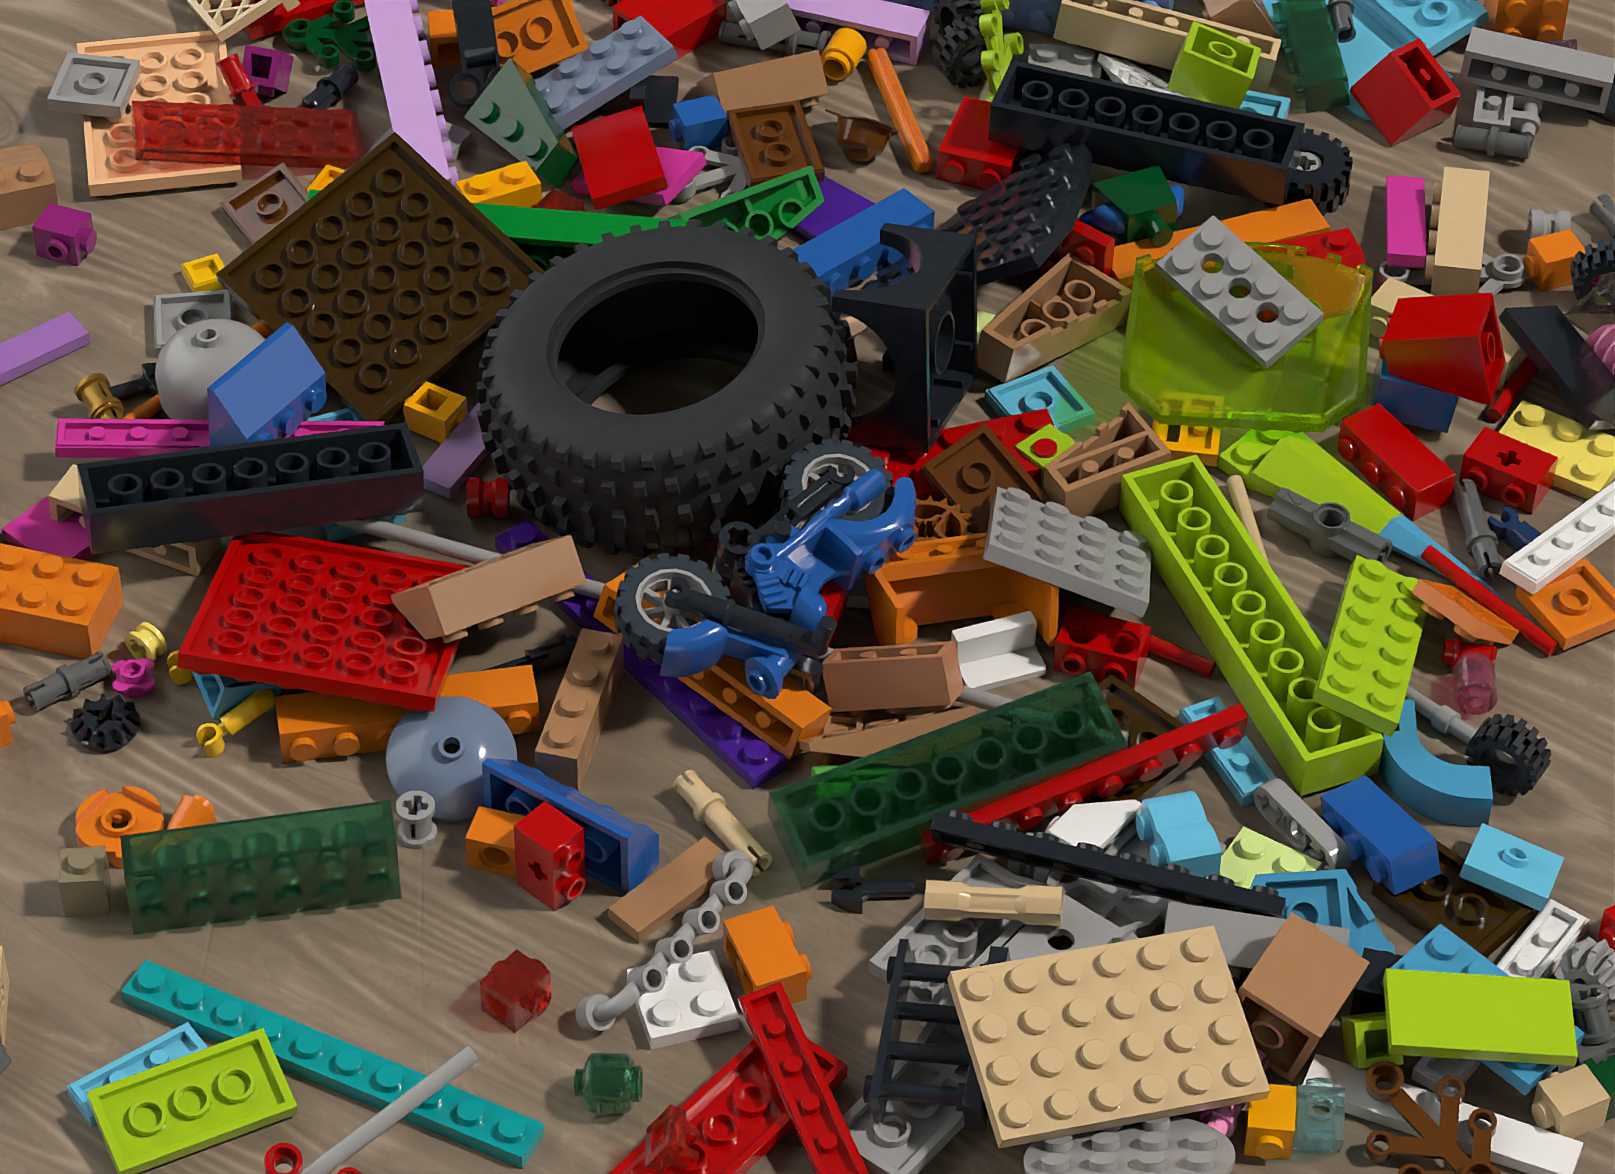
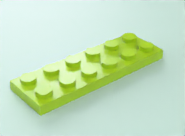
[1312,555,1427,737]

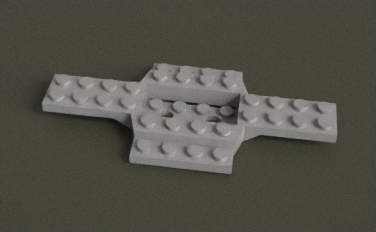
[843,821,1226,1174]

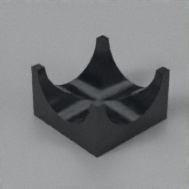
[832,223,978,453]

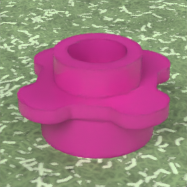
[112,658,155,699]

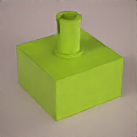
[1167,21,1261,109]

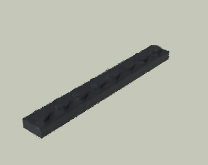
[930,810,1286,919]

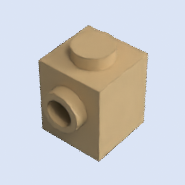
[1532,1064,1611,1139]

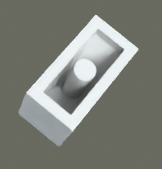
[1045,800,1142,879]

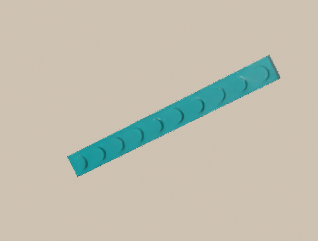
[121,959,545,1169]

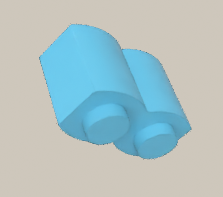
[1136,791,1222,877]

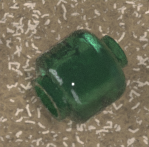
[574,1053,643,1114]

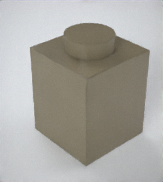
[59,846,111,918]

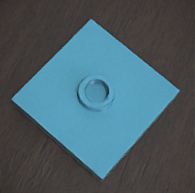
[1459,823,1564,911]

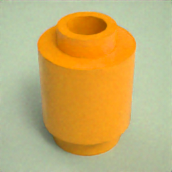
[820,28,867,81]

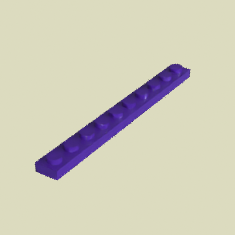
[495,519,787,789]

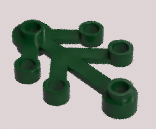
[282,0,423,72]

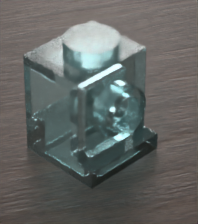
[1293,1077,1345,1153]

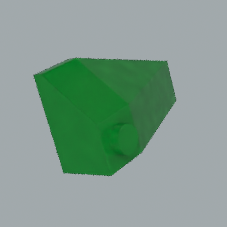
[667,165,825,240]

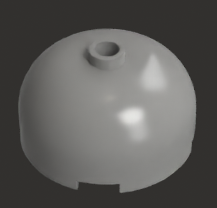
[155,319,265,420]

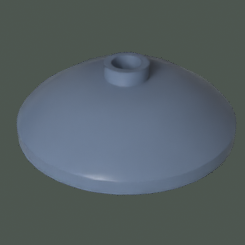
[386,696,517,822]

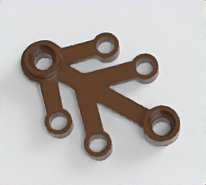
[1366,1061,1501,1174]

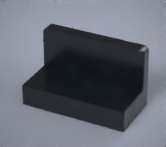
[629,75,679,129]

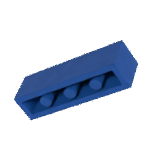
[794,188,935,298]

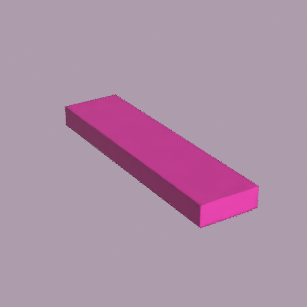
[1385,175,1427,268]

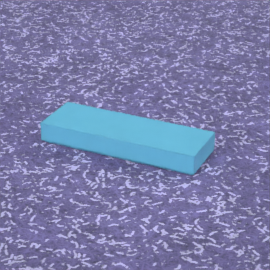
[1179,696,1277,807]
[66,1022,208,1126]

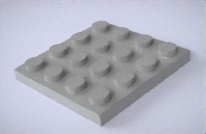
[983,487,1151,618]

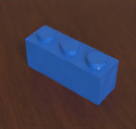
[1320,775,1441,895]

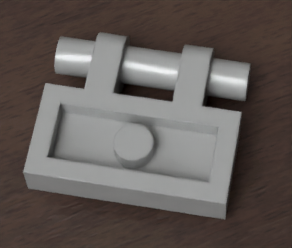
[1472,85,1543,141]

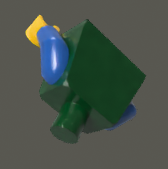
[1080,165,1185,247]

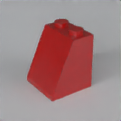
[1379,292,1505,404]

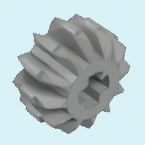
[1554,937,1615,1013]

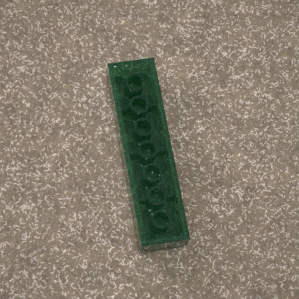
[768,671,1128,890]

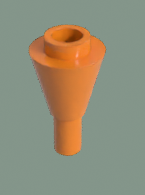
[148,794,217,868]

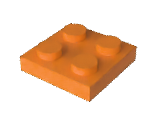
[1515,558,1615,650]
[1412,579,1519,646]

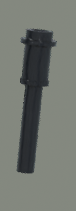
[481,634,577,676]

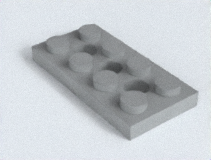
[1156,215,1324,370]

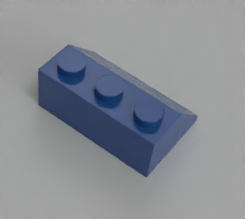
[207,322,327,447]

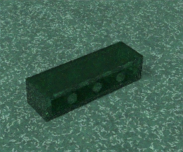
[1271,0,1350,113]

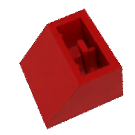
[1349,38,1462,147]

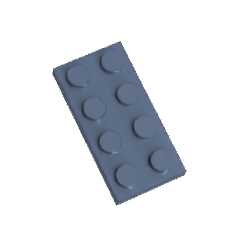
[535,15,678,130]

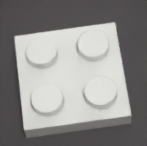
[627,950,739,1050]

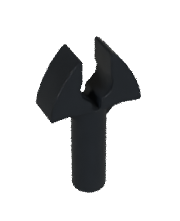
[109,363,158,400]
[830,865,916,914]

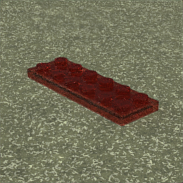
[131,100,364,170]

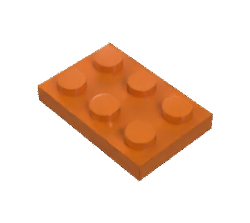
[492,0,589,74]

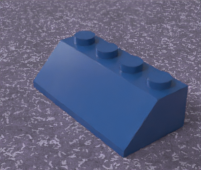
[482,758,660,895]

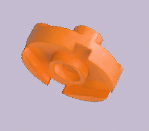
[75,786,166,869]

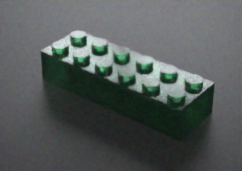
[120,800,402,935]

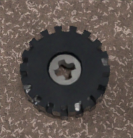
[1263,128,1353,216]

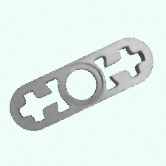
[1253,778,1351,870]

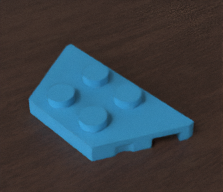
[1250,869,1395,957]

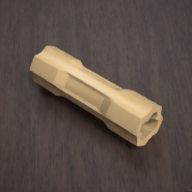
[924,880,1064,926]

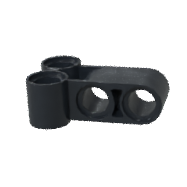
[449,0,503,108]

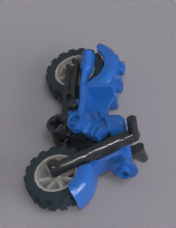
[614,439,917,699]

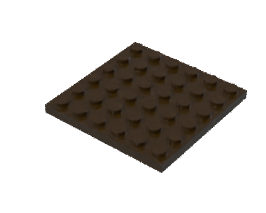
[216,132,545,423]

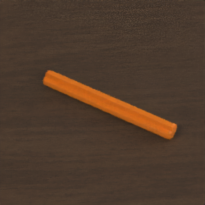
[867,47,933,174]

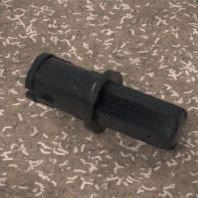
[301,63,359,117]

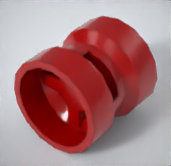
[466,478,510,518]

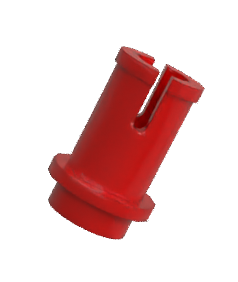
[1441,636,1497,672]

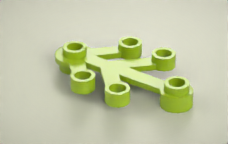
[979,0,1023,102]

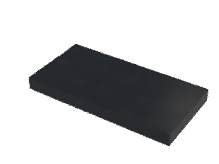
[1498,305,1615,431]

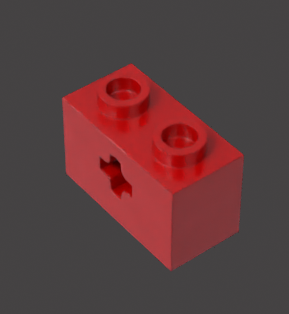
[1459,427,1558,515]
[513,801,586,911]

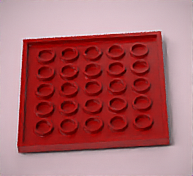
[177,531,470,712]

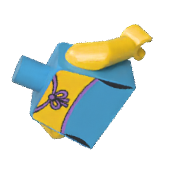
[167,650,283,757]

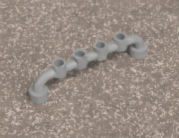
[576,850,754,1032]

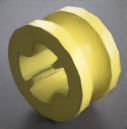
[125,622,167,662]

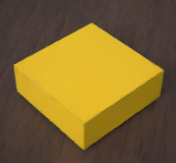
[181,253,226,292]

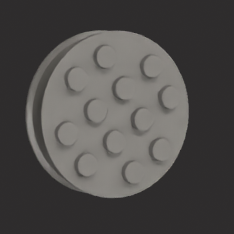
[1024,1116,1236,1174]

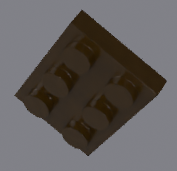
[1371,840,1534,958]

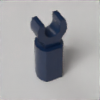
[1487,507,1542,552]

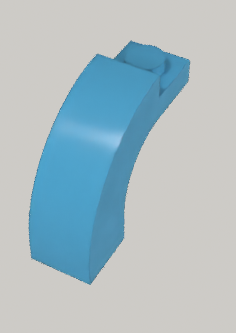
[1379,699,1493,828]

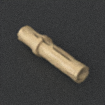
[673,770,772,876]

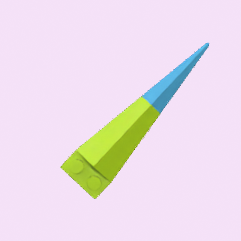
[1217,415,1506,601]

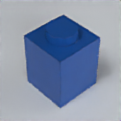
[668,95,728,151]

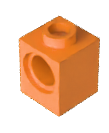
[465,806,525,878]

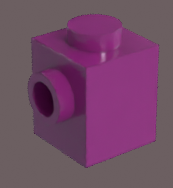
[242,45,294,97]
[32,203,97,266]

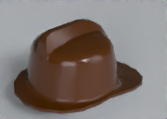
[825,109,899,161]

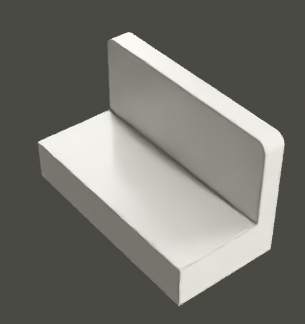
[951,611,1046,691]

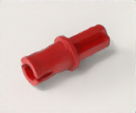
[216,53,268,128]

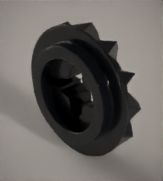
[70,693,141,751]

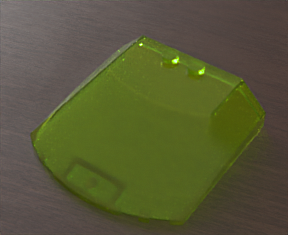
[1120,242,1373,433]

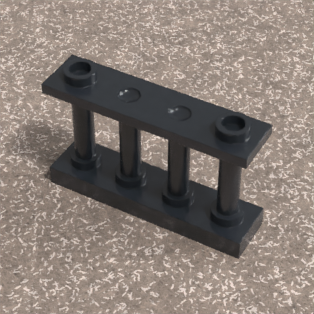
[863,939,1011,1132]

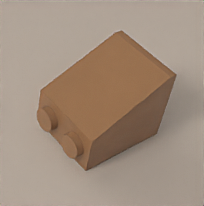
[1237,912,1370,1083]

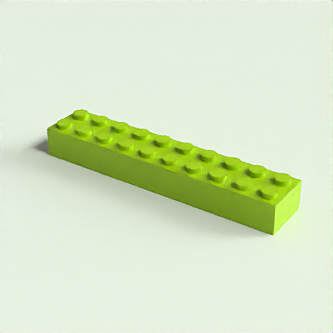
[1119,454,1384,796]

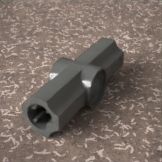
[1268,487,1392,565]

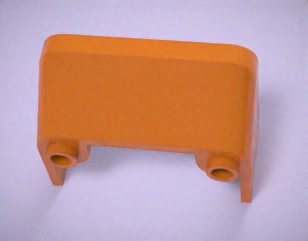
[864,532,1059,646]

